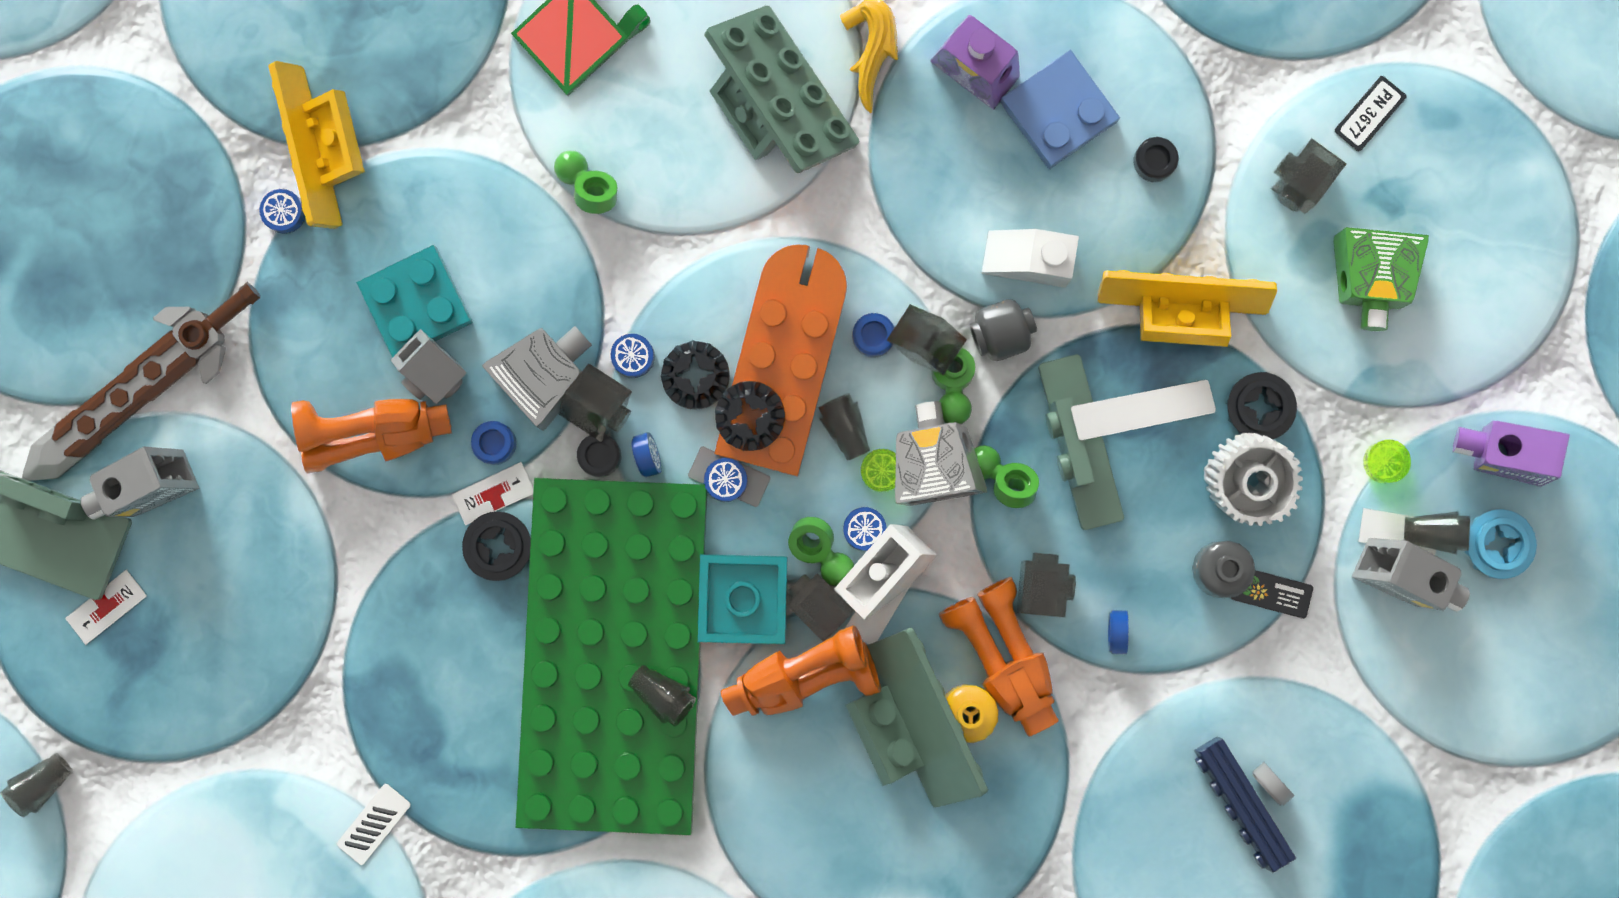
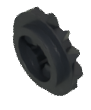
[660,340,730,409]
[1226,372,1297,439]
[715,381,785,451]
[462,512,531,581]

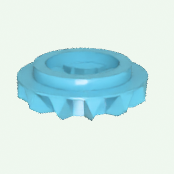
[1464,509,1537,579]

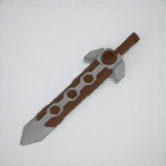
[22,282,261,481]

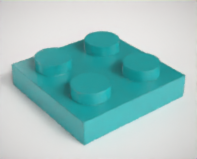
[356,245,473,358]
[698,554,788,644]

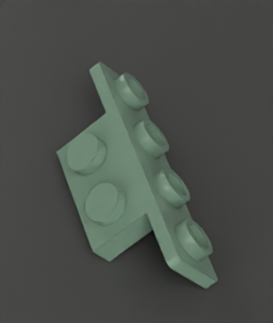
[1038,354,1124,530]

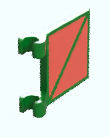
[511,0,651,96]

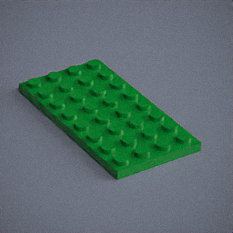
[515,478,707,835]

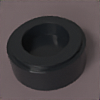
[1133,137,1179,182]
[577,433,621,477]

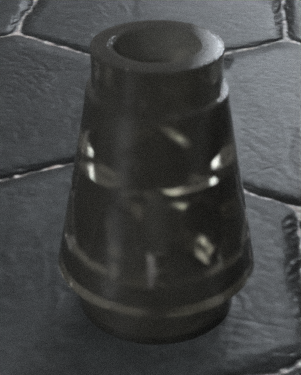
[818,393,870,460]
[1404,511,1470,555]
[628,665,696,727]
[1,753,73,817]

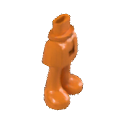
[291,399,452,474]
[939,577,1059,737]
[721,626,881,716]

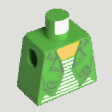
[1333,227,1429,331]

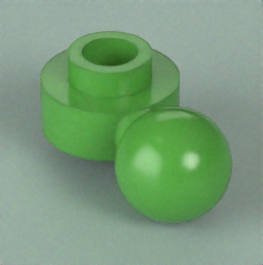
[554,150,618,214]
[931,346,975,424]
[974,445,1039,508]
[788,517,854,587]

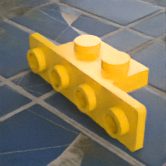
[268,61,365,229]
[1097,270,1277,347]

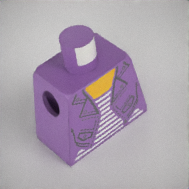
[930,15,1020,110]
[1453,421,1570,487]

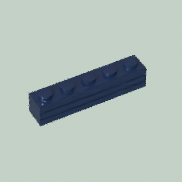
[1194,737,1297,873]

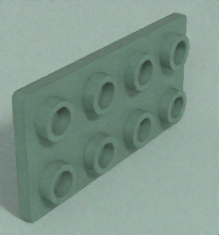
[704,5,860,173]
[0,470,132,600]
[846,628,988,808]

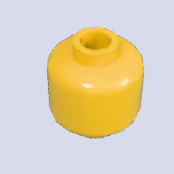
[945,684,999,743]

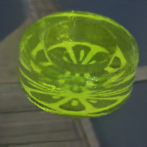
[1363,439,1411,484]
[860,449,896,493]

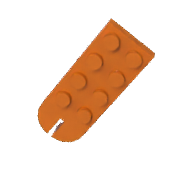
[714,244,847,476]

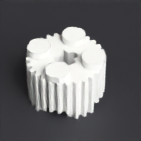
[1204,433,1303,526]

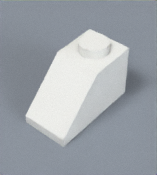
[981,229,1079,288]
[834,524,937,620]

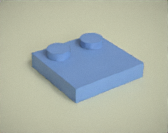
[1000,50,1120,170]

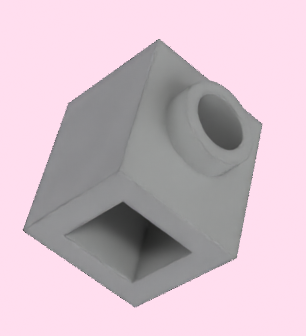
[391,329,466,404]

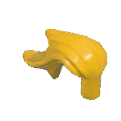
[840,0,898,113]

